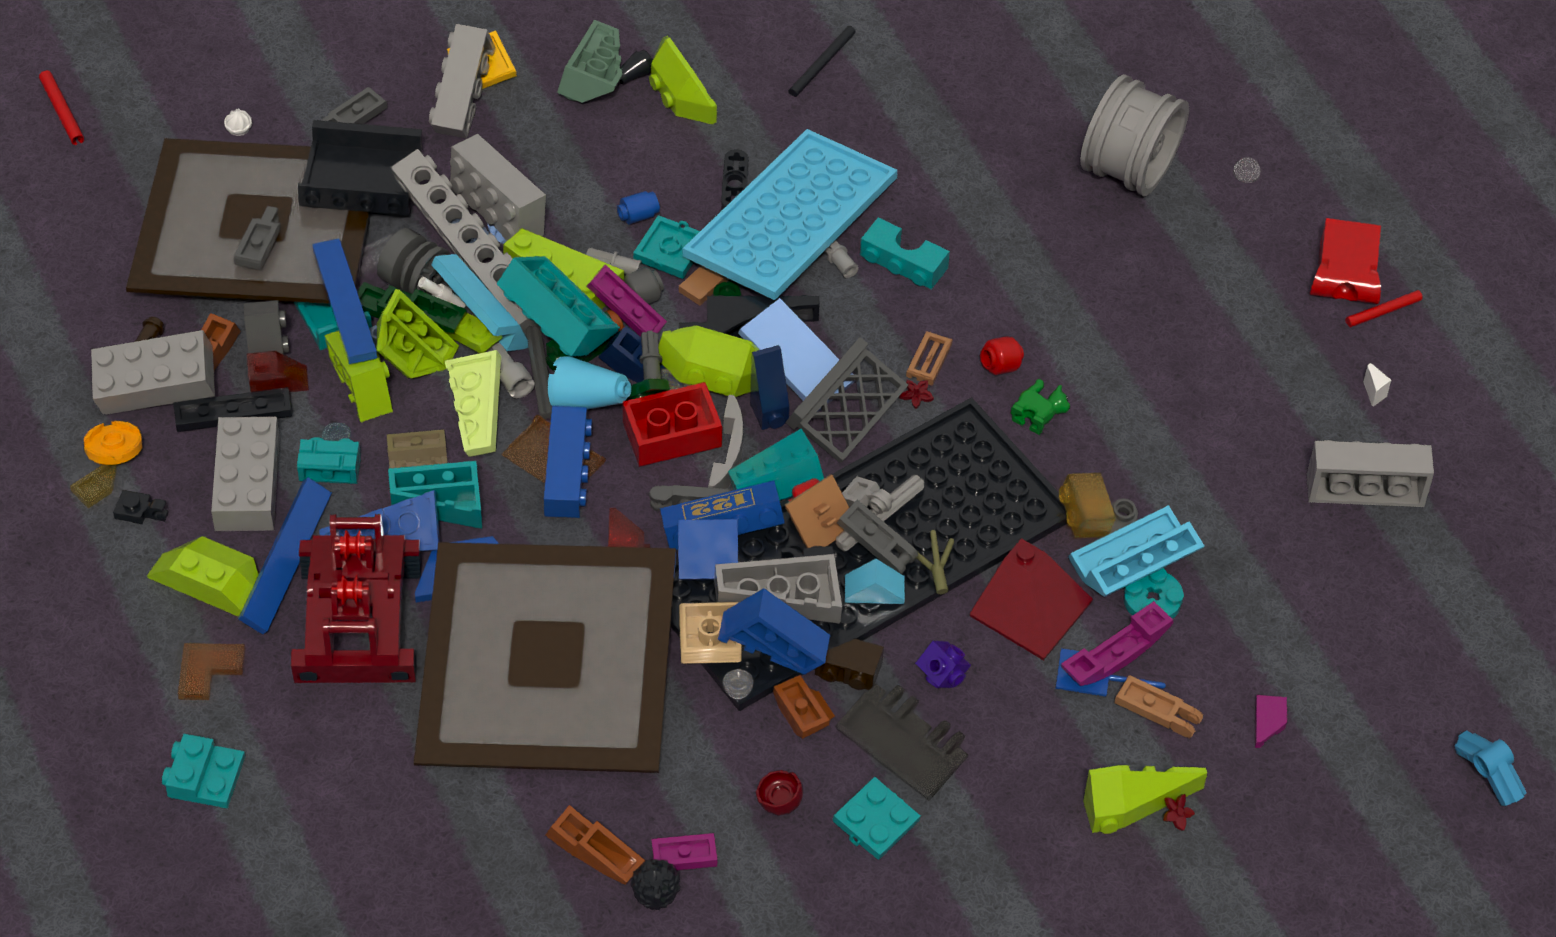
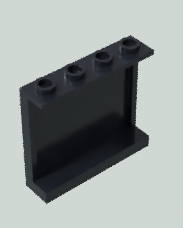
[298,120,423,216]

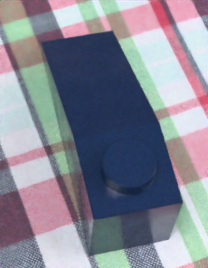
[598,325,687,391]
[750,345,790,430]

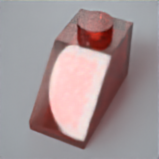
[247,351,309,392]
[608,508,650,548]

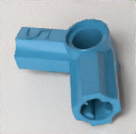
[1455,731,1527,806]

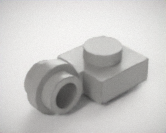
[842,476,893,514]

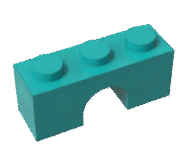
[860,217,950,290]

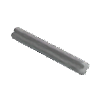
[836,475,925,551]

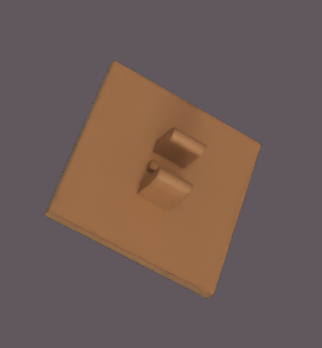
[785,474,849,548]

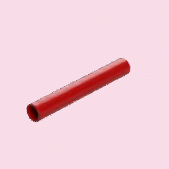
[39,70,84,145]

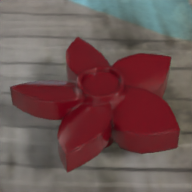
[899,380,934,409]
[1163,794,1195,831]

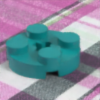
[1124,568,1184,619]

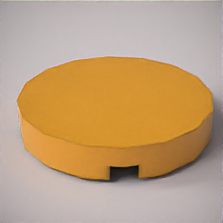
[84,421,143,465]

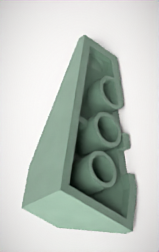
[557,20,622,103]

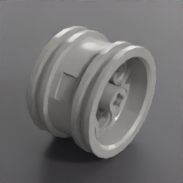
[1080,74,1189,196]

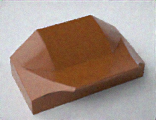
[773,675,835,739]

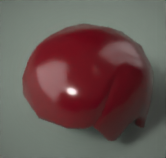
[756,770,803,816]

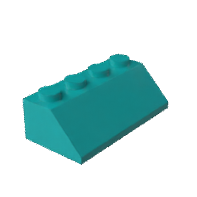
[497,256,620,357]

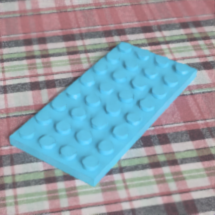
[683,129,897,300]

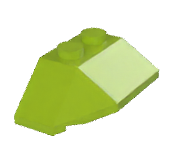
[649,35,717,124]
[377,289,459,379]
[658,325,759,397]
[147,536,258,617]

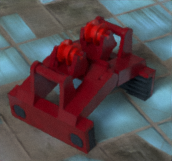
[291,514,422,683]

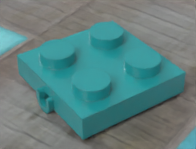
[633,215,700,279]
[833,777,921,860]

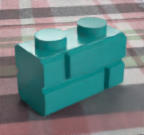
[297,437,361,484]

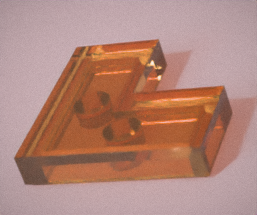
[178,643,245,700]

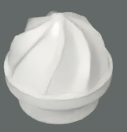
[224,108,252,136]

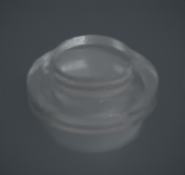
[1233,157,1261,183]
[723,669,753,699]

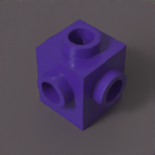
[915,641,971,688]

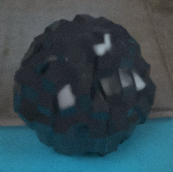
[630,859,680,910]

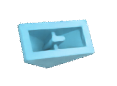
[845,559,905,604]

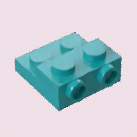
[162,734,245,809]

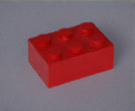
[622,382,722,467]

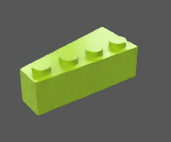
[503,228,624,310]

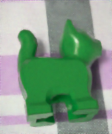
[1011,379,1070,436]

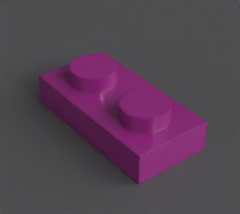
[652,833,717,870]

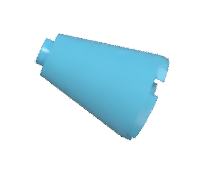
[548,356,631,410]

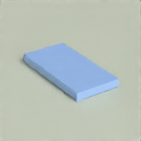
[738,298,855,411]

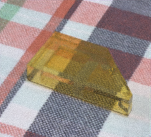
[70,464,118,508]

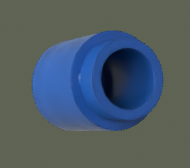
[617,191,660,225]

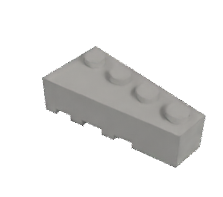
[429,24,495,138]
[714,554,842,623]

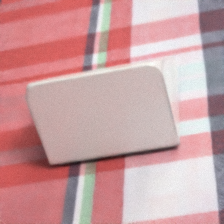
[1363,363,1391,407]

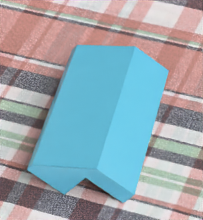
[431,254,528,351]
[1068,505,1204,597]

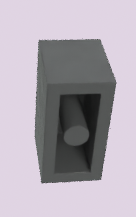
[244,300,289,367]

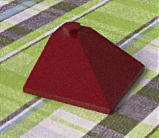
[969,538,1093,661]

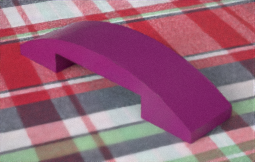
[1061,601,1173,686]

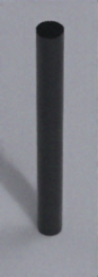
[788,26,856,97]

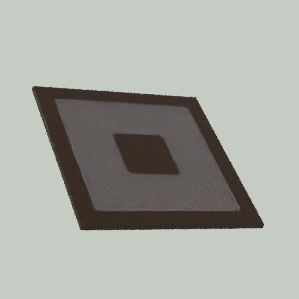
[126,138,370,304]
[414,542,676,773]

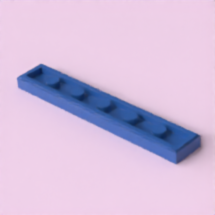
[312,239,377,364]
[238,477,332,634]

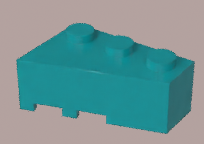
[728,428,824,501]
[388,461,482,529]

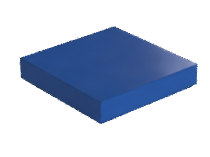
[678,519,738,580]

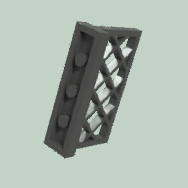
[785,337,908,463]

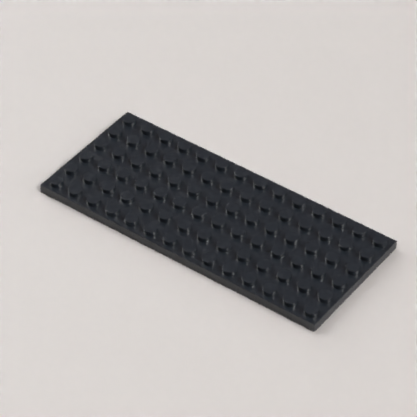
[671,397,1076,711]

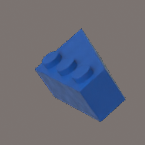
[718,588,830,674]

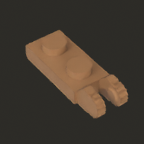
[1115,675,1203,738]

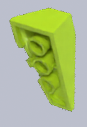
[1083,765,1207,834]

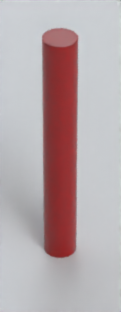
[1345,290,1423,328]

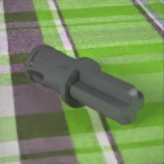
[640,330,662,380]

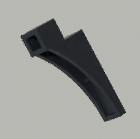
[679,295,820,338]

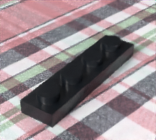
[173,387,292,432]

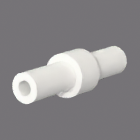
[418,277,466,308]

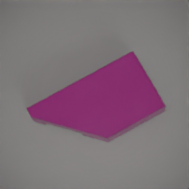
[1255,695,1287,748]

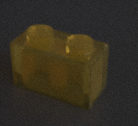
[1059,473,1116,538]

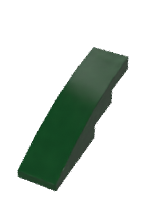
[357,282,467,333]

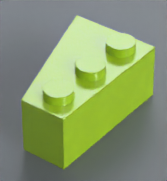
[324,331,393,422]

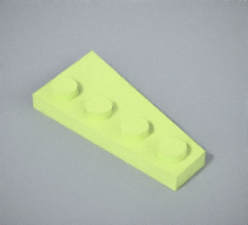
[445,350,501,457]

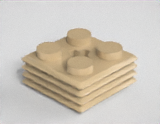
[679,602,742,664]

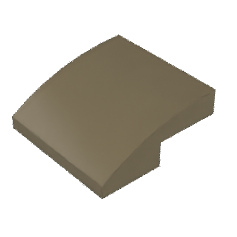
[387,429,448,468]

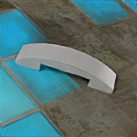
[708,395,743,489]

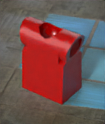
[1310,218,1381,304]

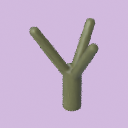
[917,530,954,594]

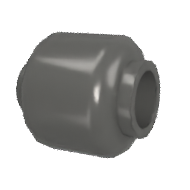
[623,267,664,304]

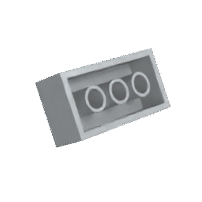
[450,134,546,241]
[91,330,215,414]
[211,417,280,531]
[1307,440,1434,507]

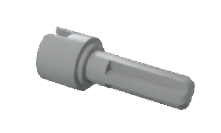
[486,342,535,399]

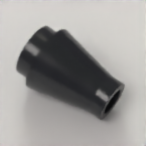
[619,49,653,85]

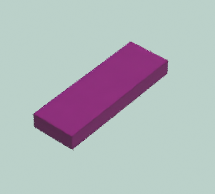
[586,264,667,337]

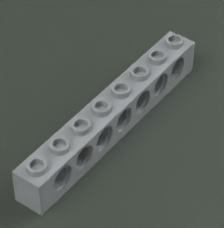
[391,149,538,334]

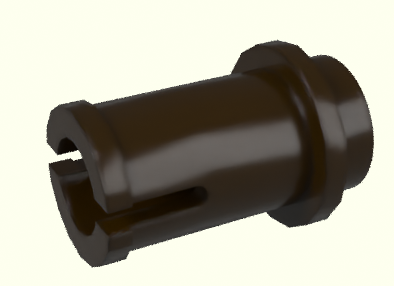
[134,316,164,342]

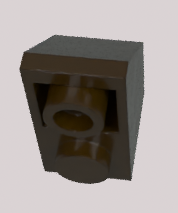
[815,639,884,691]

